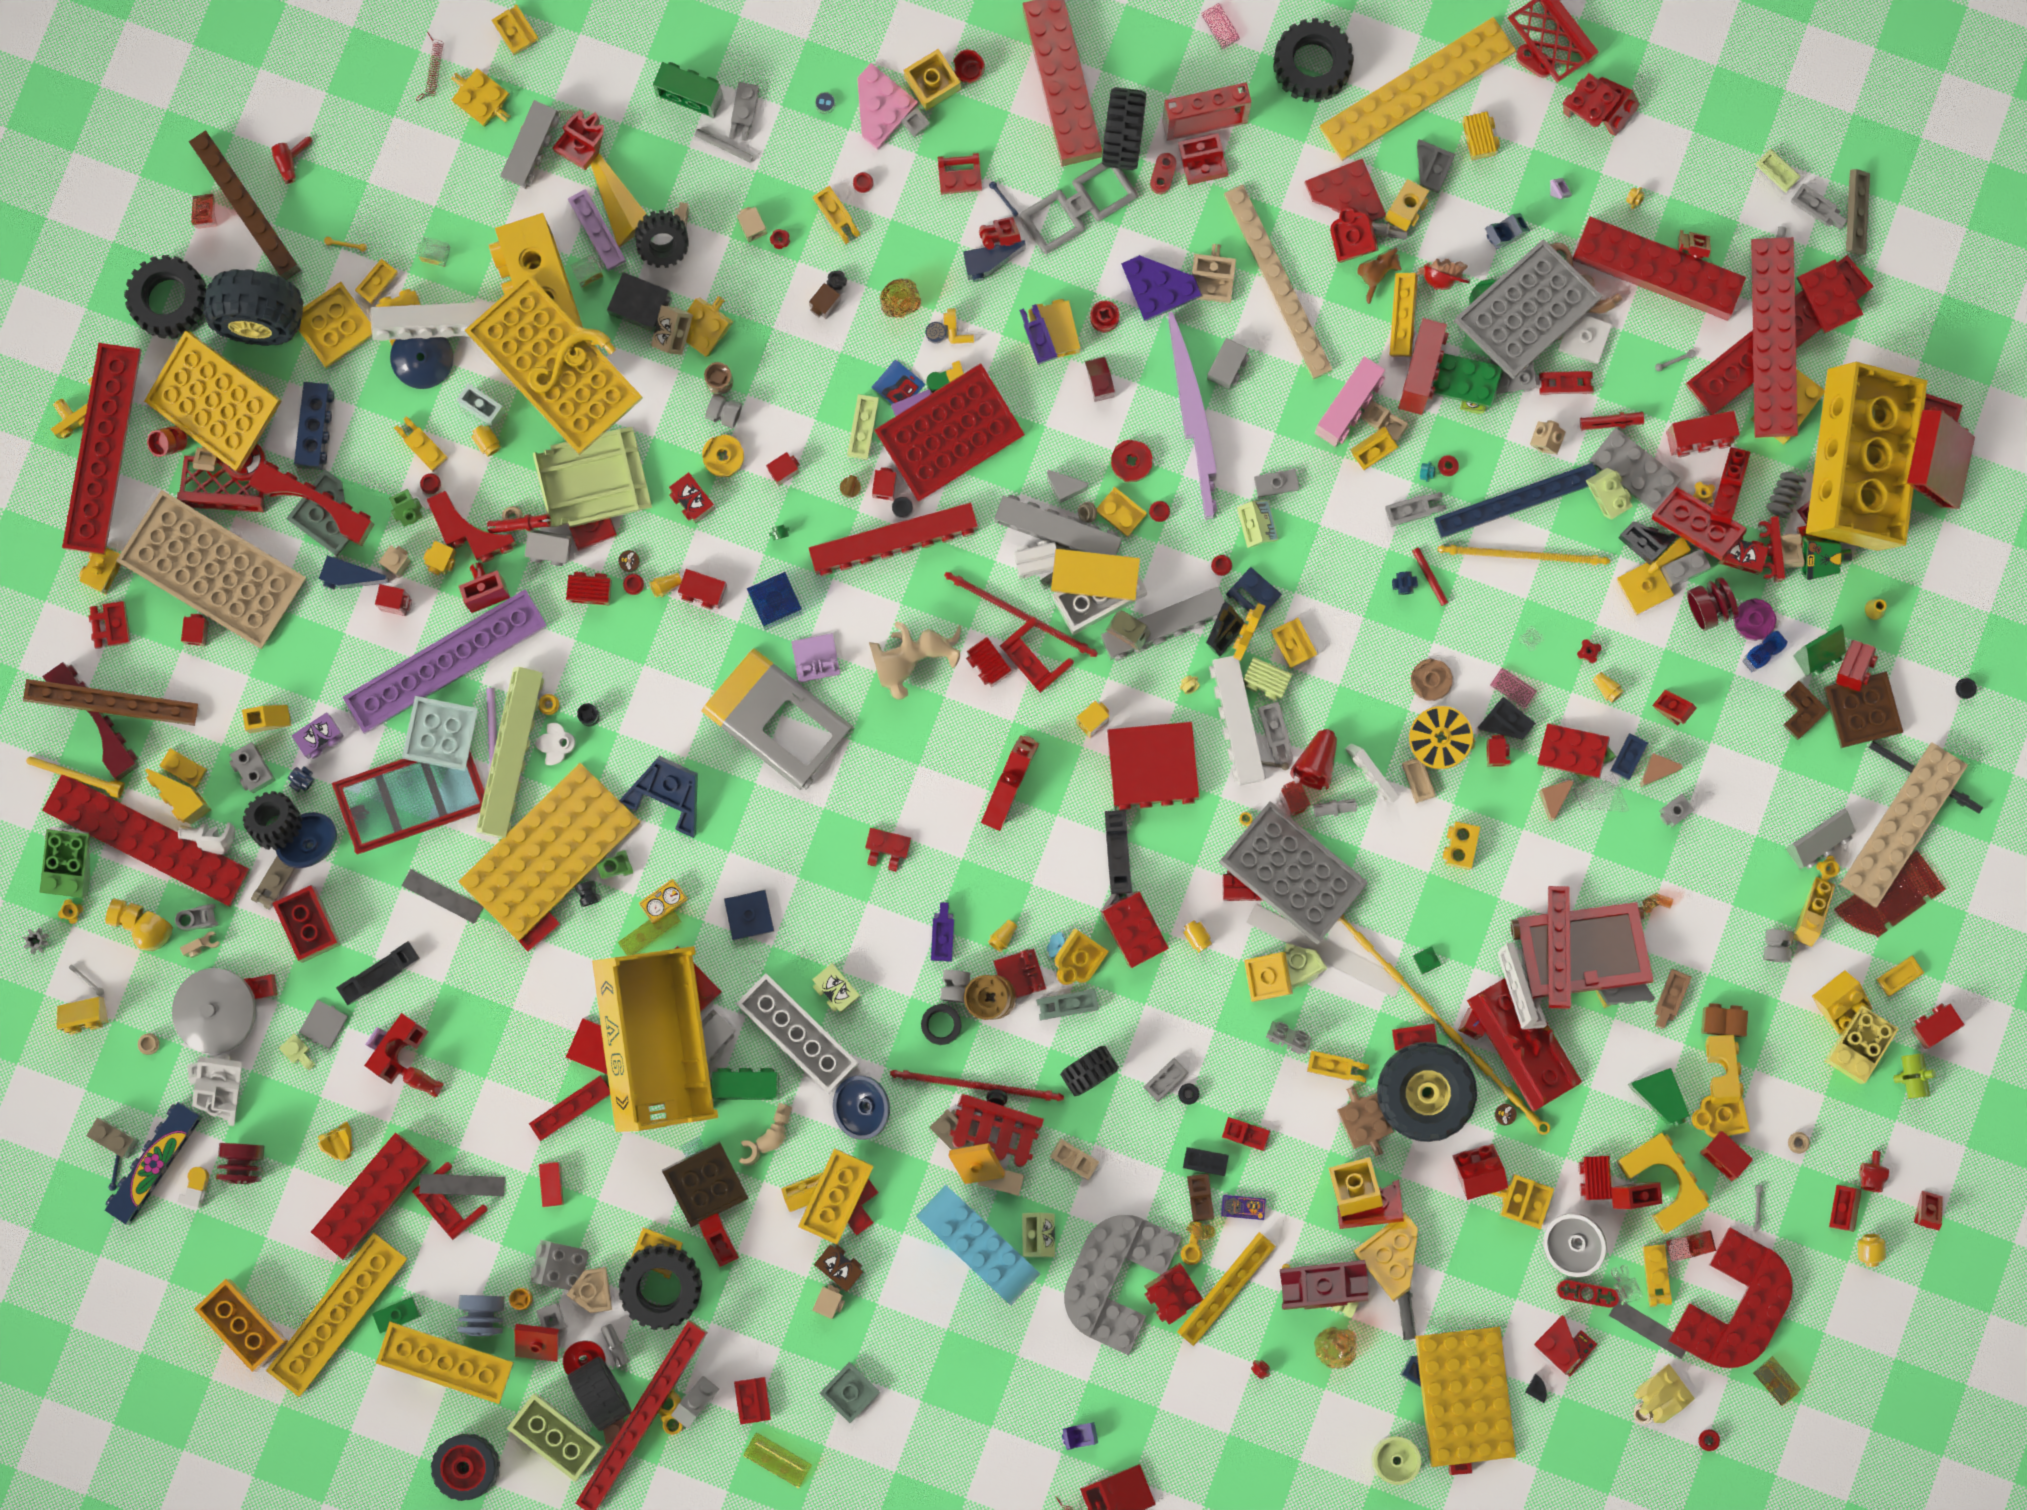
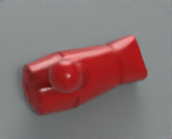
[271,136,313,184]
[399,1067,443,1098]

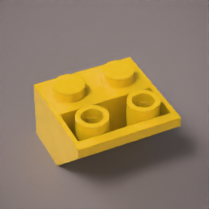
[1812,970,1873,1035]
[56,996,109,1035]

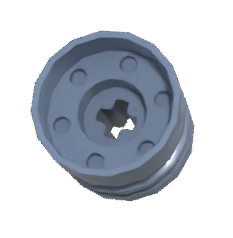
[457,1295,505,1336]

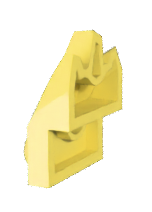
[1634,1364,1695,1423]

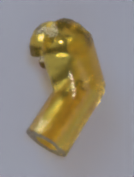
[1186,1221,1216,1240]

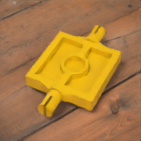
[451,68,511,127]

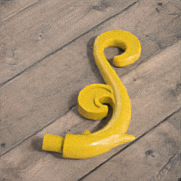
[528,326,617,393]

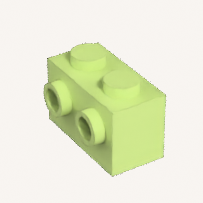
[1586,468,1633,520]

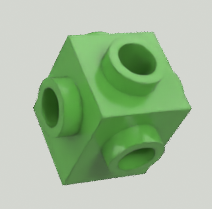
[389,488,423,527]

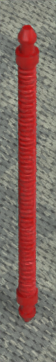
[944,572,1098,657]
[890,1070,1064,1101]

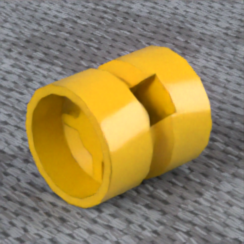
[105,898,144,931]

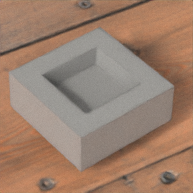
[901,108,930,138]

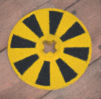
[1409,706,1473,769]

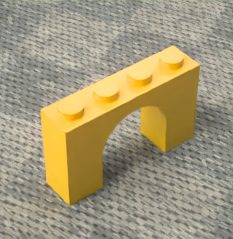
[1616,1133,1710,1234]

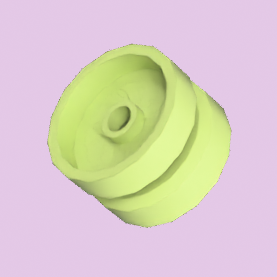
[1371,1436,1421,1485]

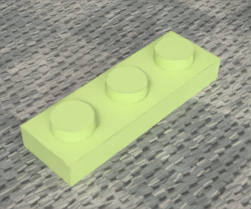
[847,394,879,460]

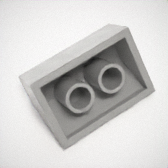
[1785,808,1856,869]

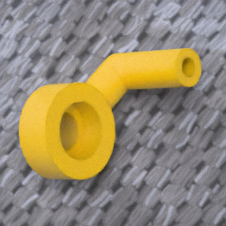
[943,308,974,344]

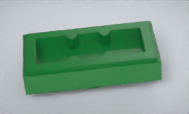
[372,1297,421,1334]

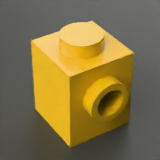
[423,540,457,576]

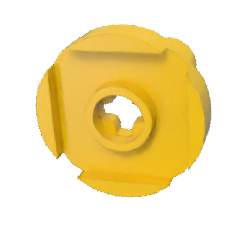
[702,434,744,477]

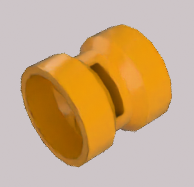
[509,1288,533,1310]

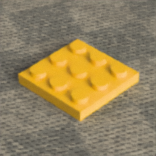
[299,281,372,369]

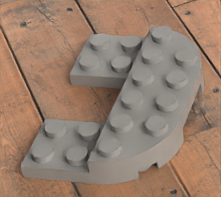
[1064,1215,1182,1356]

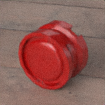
[1090,300,1120,333]

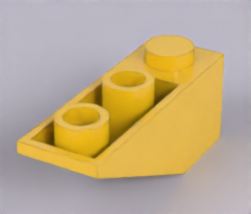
[1793,877,1836,947]

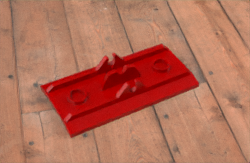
[1466,978,1582,1112]

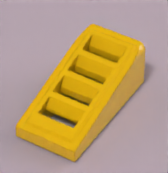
[1648,537,1691,573]

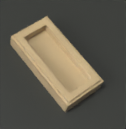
[1402,758,1436,804]

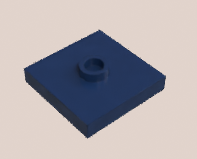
[724,890,775,941]

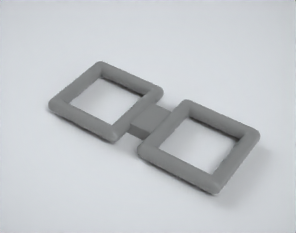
[1019,162,1138,254]

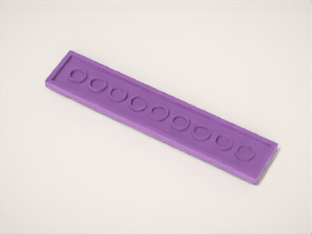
[343,589,547,734]

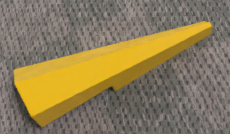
[591,154,647,248]

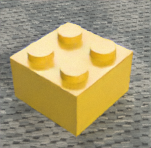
[903,48,961,111]
[1328,1157,1383,1217]

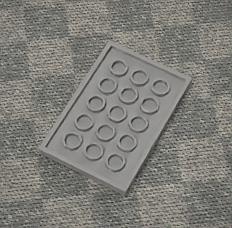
[1454,239,1603,379]
[1219,801,1368,945]

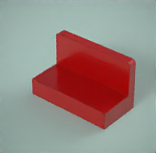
[1699,1131,1753,1182]

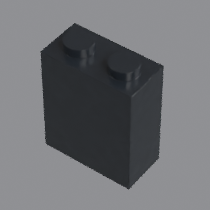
[607,272,672,332]

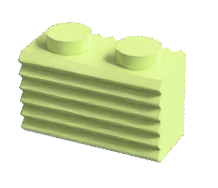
[1243,657,1292,701]

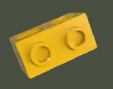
[1442,821,1480,870]

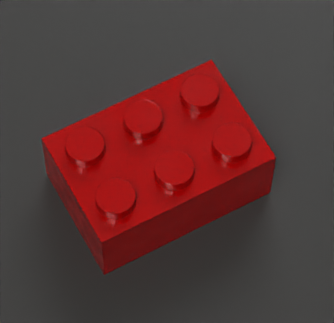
[1666,411,1740,458]
[272,885,341,963]
[1100,891,1169,968]

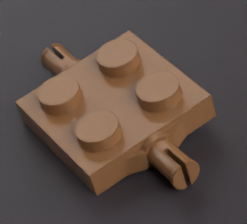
[1337,1086,1394,1157]

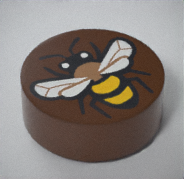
[618,550,640,572]
[1494,1104,1517,1126]

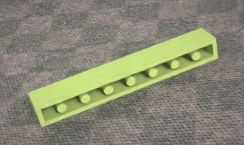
[476,667,544,838]

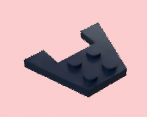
[619,755,698,838]

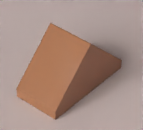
[1639,753,1683,787]
[1539,780,1574,822]

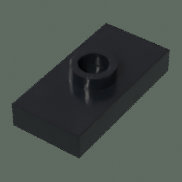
[1183,1147,1229,1176]

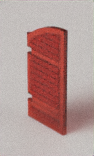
[1834,850,1946,938]

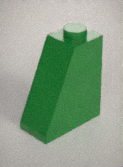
[1628,1068,1690,1126]

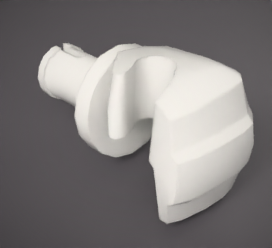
[178,823,235,854]

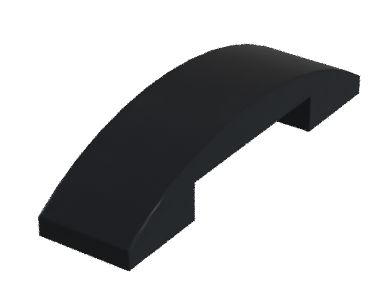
[1104,810,1132,894]
[336,941,420,1006]

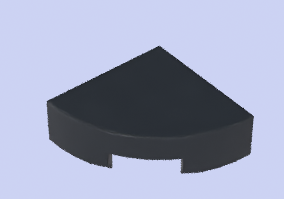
[1525,1373,1547,1403]

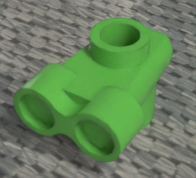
[596,850,633,879]

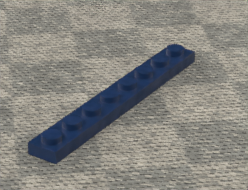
[1434,463,1597,539]

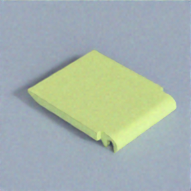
[533,427,652,528]

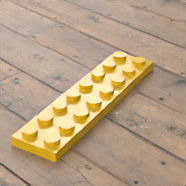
[266,1232,408,1397]

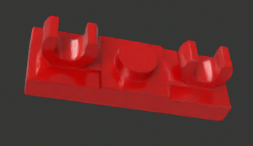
[1758,516,1785,583]

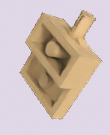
[1192,244,1236,303]

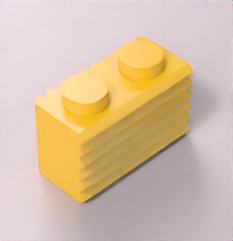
[1462,111,1500,161]

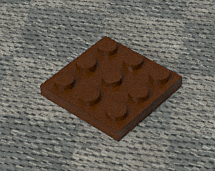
[1824,671,1904,749]

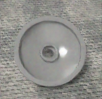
[1543,1213,1607,1277]

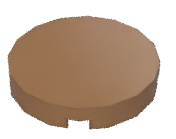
[1410,659,1453,701]

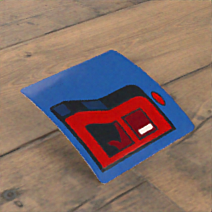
[872,360,925,404]

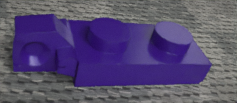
[931,902,954,962]

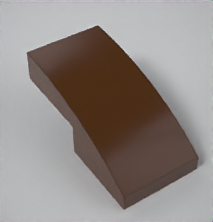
[1187,1174,1214,1222]

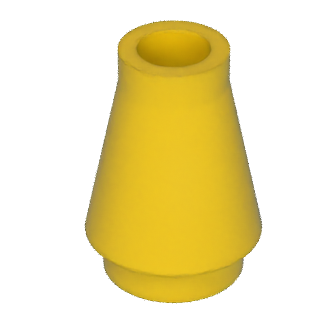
[649,572,682,598]
[1865,599,1887,620]
[1592,672,1624,703]
[988,920,1018,952]

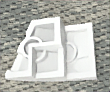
[192,1056,242,1126]

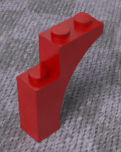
[427,491,517,563]
[981,735,1040,831]

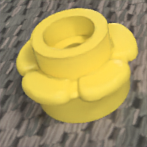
[1180,675,1200,694]

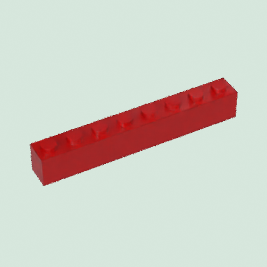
[808,502,978,576]

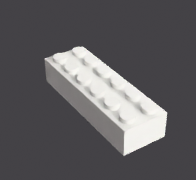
[736,973,859,1095]

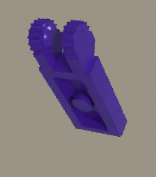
[1019,304,1058,365]

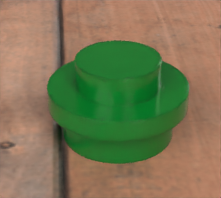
[769,524,790,540]

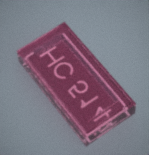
[1201,3,1240,49]
[1489,668,1537,709]

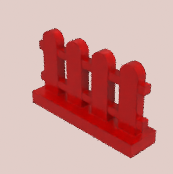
[949,1094,1044,1167]

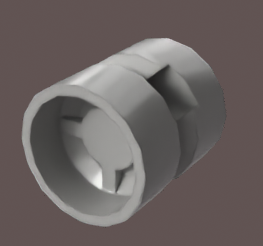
[705,393,743,429]
[1763,929,1794,963]
[940,970,971,1003]

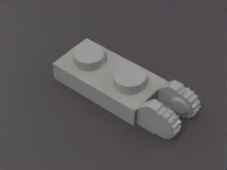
[729,82,759,141]
[1385,492,1447,527]
[1258,702,1293,764]

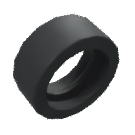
[921,1004,962,1045]

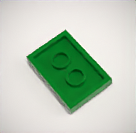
[1432,353,1504,408]

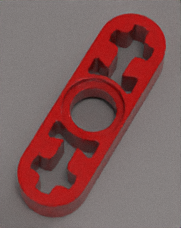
[1556,1280,1619,1308]

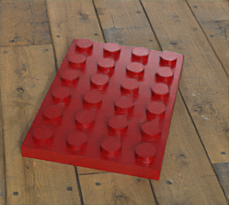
[874,363,1025,502]

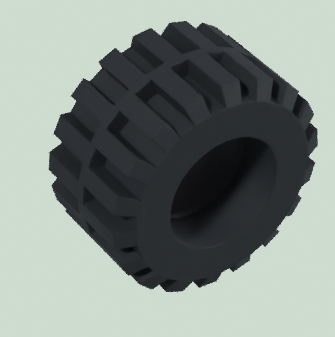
[635,210,689,268]
[243,791,302,850]
[1060,1046,1119,1096]

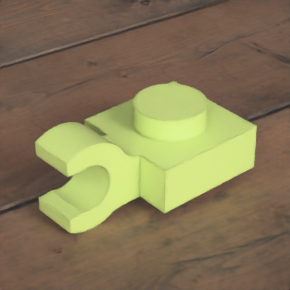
[279,1033,316,1070]

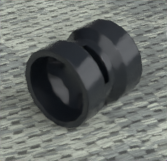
[577,703,600,727]
[575,880,601,907]

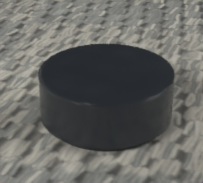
[892,496,913,519]

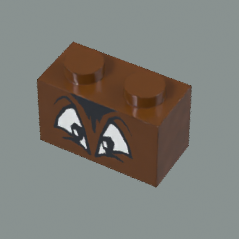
[814,1244,864,1292]

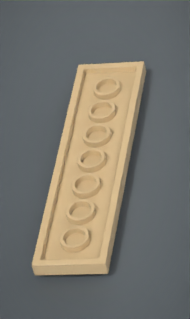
[1839,742,1968,908]

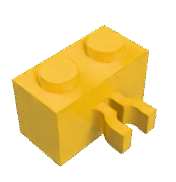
[79,548,121,595]

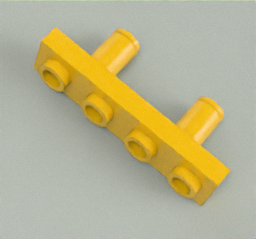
[51,377,92,440]

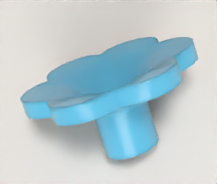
[1047,932,1066,958]

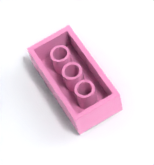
[1315,356,1385,447]

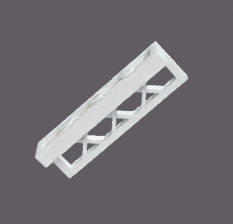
[1497,942,1547,1029]

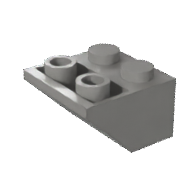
[702,1009,736,1061]

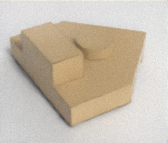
[566,1267,612,1313]

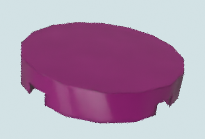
[1733,598,1777,641]

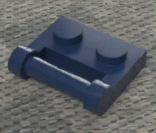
[1225,567,1282,619]

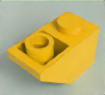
[242,705,292,734]

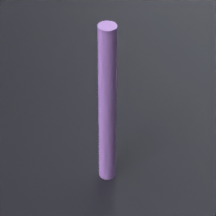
[486,688,497,767]

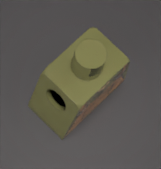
[1106,610,1151,651]

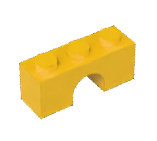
[1705,1035,1744,1104]

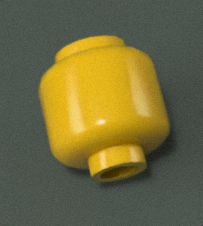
[1857,1233,1886,1267]

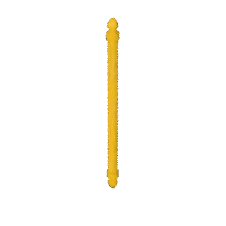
[1437,544,1610,565]

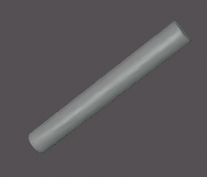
[694,129,753,163]

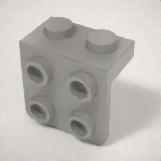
[530,1239,588,1291]

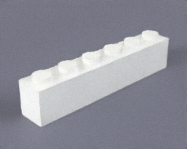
[370,301,497,341]
[1209,655,1265,786]

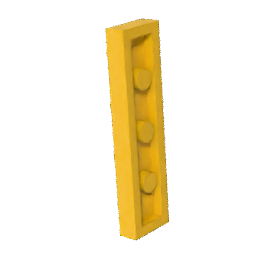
[1389,273,1418,357]

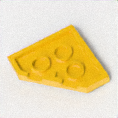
[1354,1212,1419,1302]

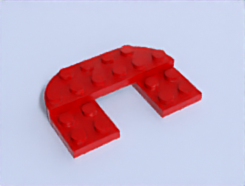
[1668,1227,1793,1368]

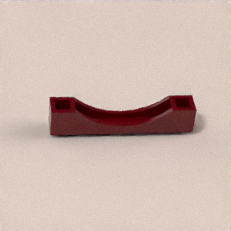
[42,662,139,781]

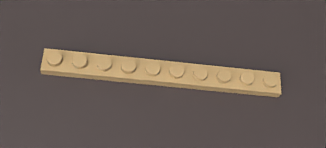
[1224,184,1333,380]

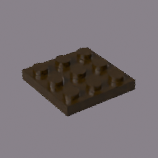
[662,1141,749,1228]

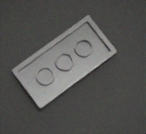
[1589,427,1682,512]

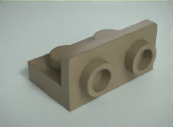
[929,1109,977,1150]

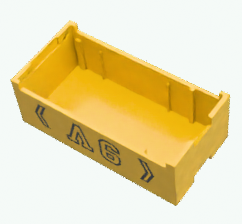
[592,946,718,1132]

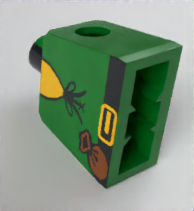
[1801,536,1852,580]

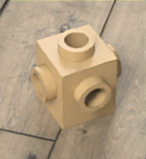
[1530,420,1566,455]

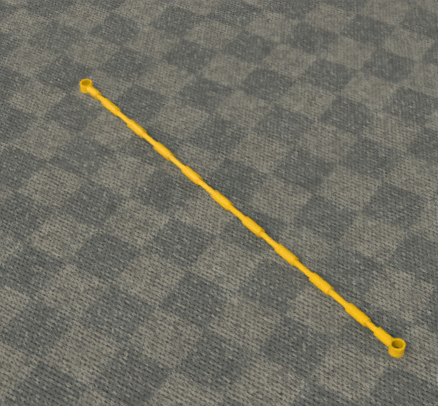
[1239,812,1550,1135]

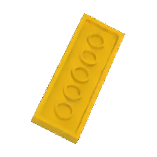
[376,1322,514,1404]

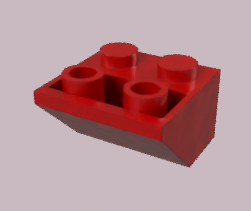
[1452,1144,1509,1200]

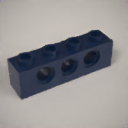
[294,382,335,470]

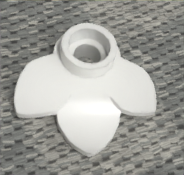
[535,723,576,765]

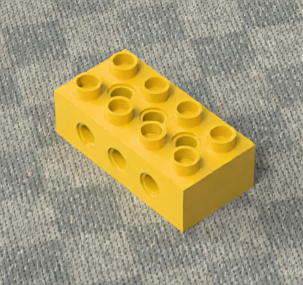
[488,213,583,328]
[1806,361,1928,551]

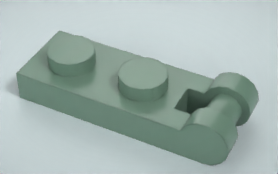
[1036,989,1099,1021]

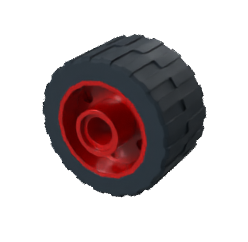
[430,1434,500,1501]

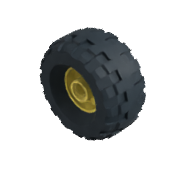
[203,269,304,346]
[1377,1042,1477,1142]

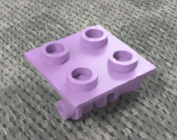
[791,633,840,683]

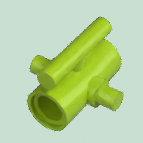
[1893,1054,1936,1099]

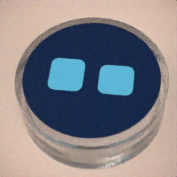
[815,92,836,114]

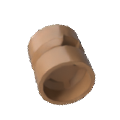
[704,362,733,395]

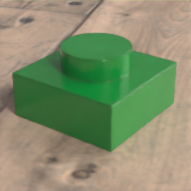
[1412,946,1441,975]

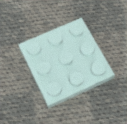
[402,696,478,771]

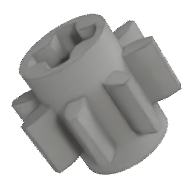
[22,928,50,955]

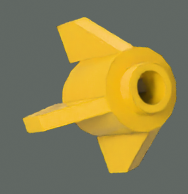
[317,1121,354,1161]

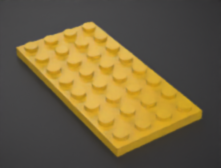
[465,274,643,455]
[458,763,640,942]

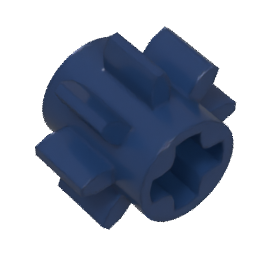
[1392,571,1418,595]
[288,766,315,793]

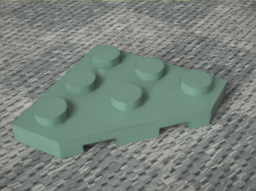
[286,469,350,557]

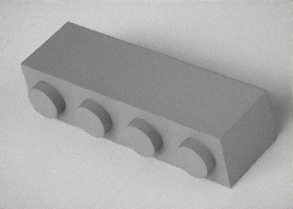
[500,100,560,189]

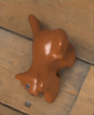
[1357,248,1402,304]

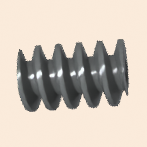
[1766,472,1807,519]

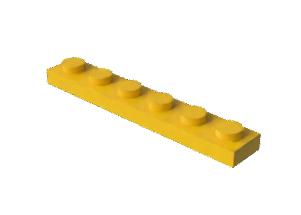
[1177,1232,1276,1346]

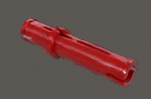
[1579,411,1644,431]
[487,513,551,533]

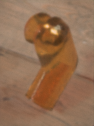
[1642,893,1673,913]

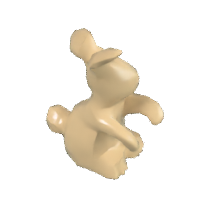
[869,622,961,700]

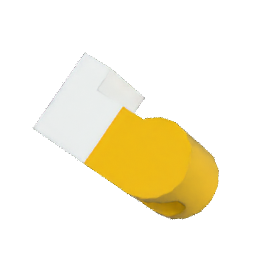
[177,1167,210,1208]

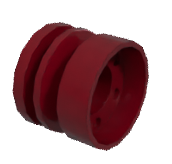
[1687,577,1739,631]
[216,1143,265,1185]

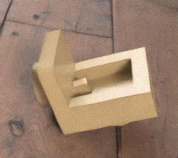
[1781,534,1804,568]

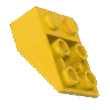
[145,768,212,825]

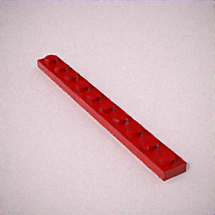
[575,1320,708,1510]

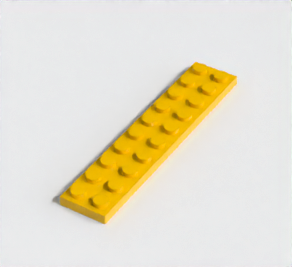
[1319,16,1516,161]

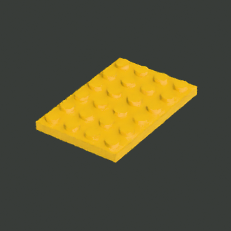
[144,331,282,471]
[1415,1327,1516,1467]

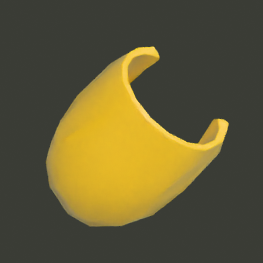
[132,911,173,952]

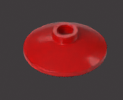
[562,1340,606,1375]

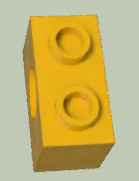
[1385,179,1429,232]

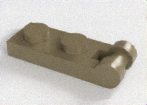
[251,856,296,910]

